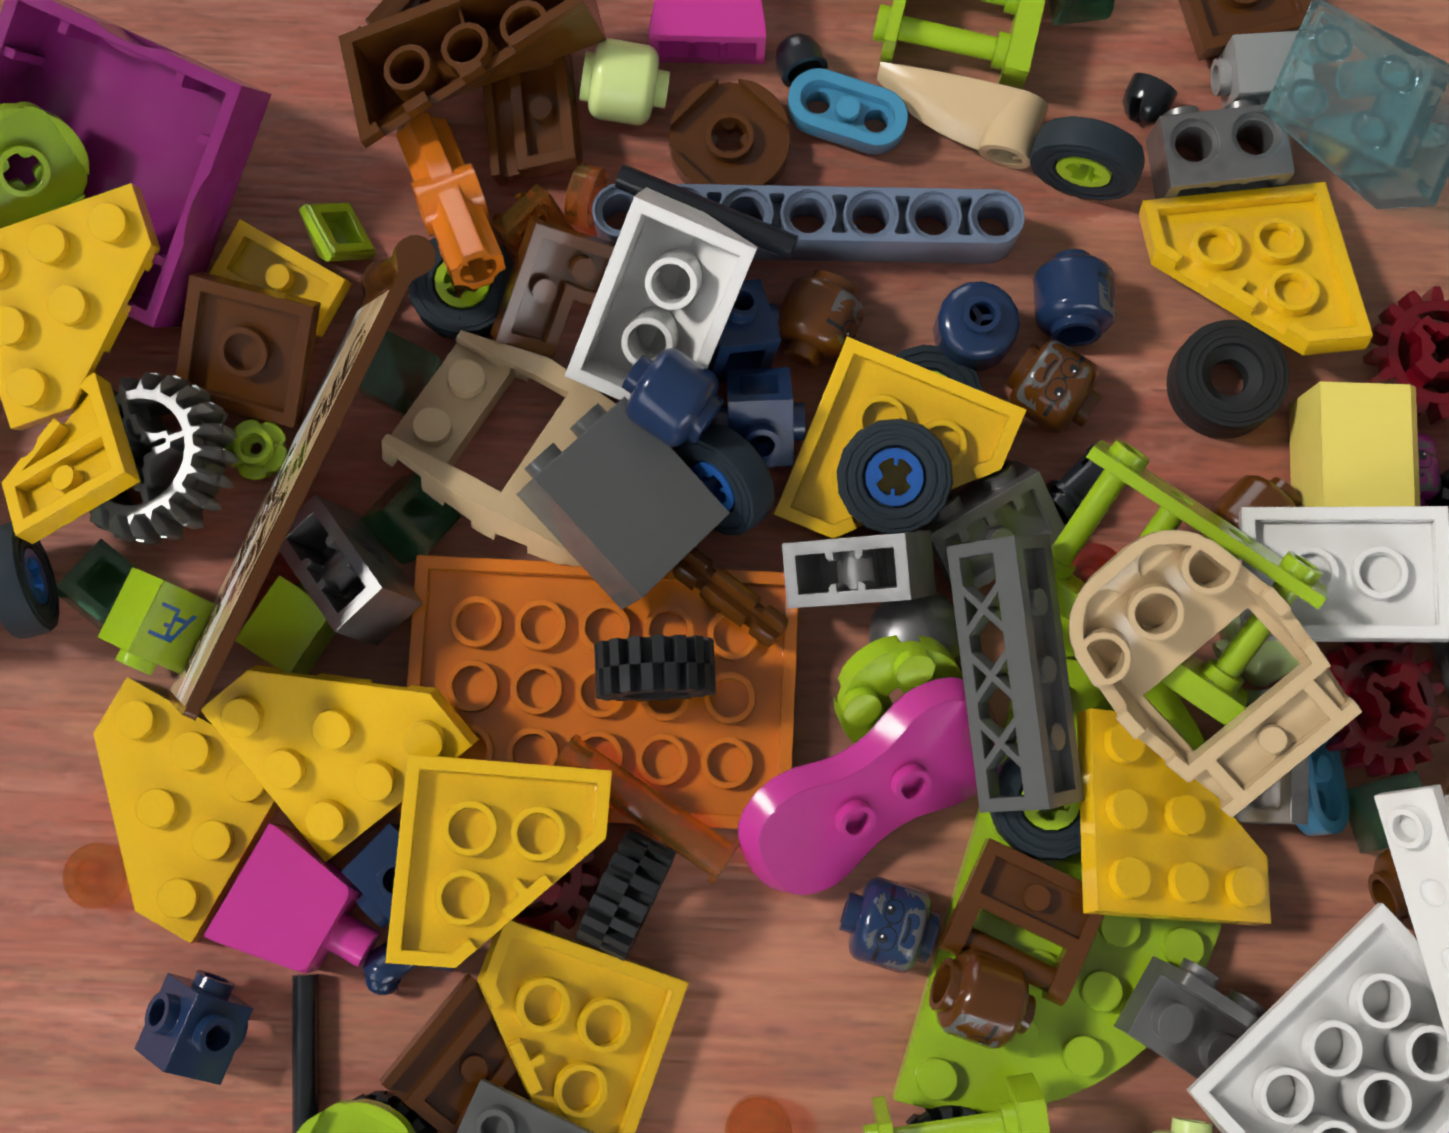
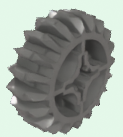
[88,372,240,545]

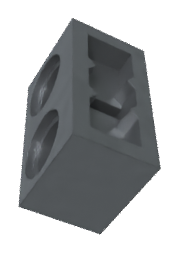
[1145,99,1295,199]

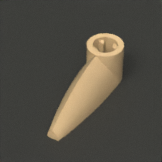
[877,62,1048,169]

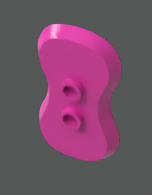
[738,677,997,895]

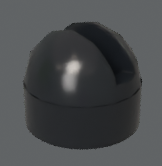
[776,33,828,88]
[1122,73,1178,126]

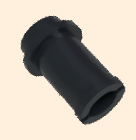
[1046,444,1104,524]

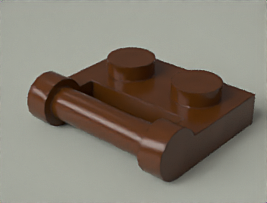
[938,838,1104,1006]

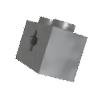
[279,494,423,646]
[782,530,936,609]

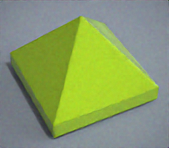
[299,203,377,262]

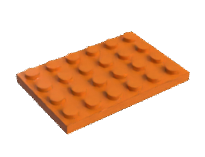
[397,555,798,829]

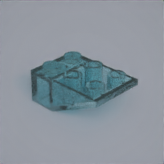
[1263,0,1449,209]

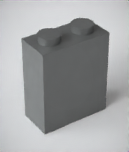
[516,396,729,610]

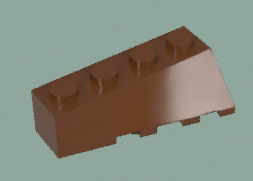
[339,0,606,148]

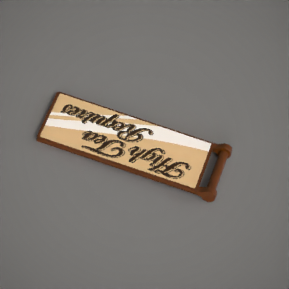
[167,235,436,720]

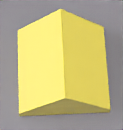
[1289,381,1420,507]

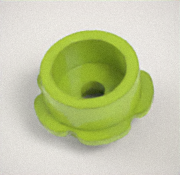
[225,419,288,480]

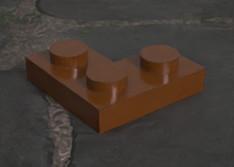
[490,217,616,358]

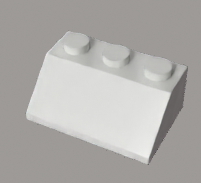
[565,187,758,400]

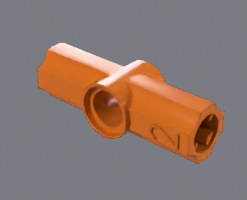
[396,112,506,290]

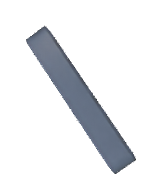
[592,184,1025,264]

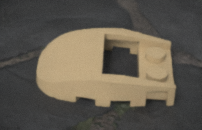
[381,330,615,566]
[1069,530,1362,818]

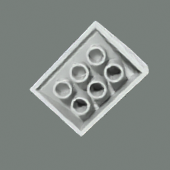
[1186,903,1449,1133]

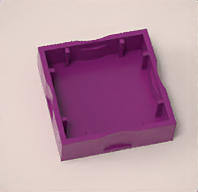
[0,0,272,327]

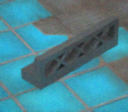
[946,534,1084,813]

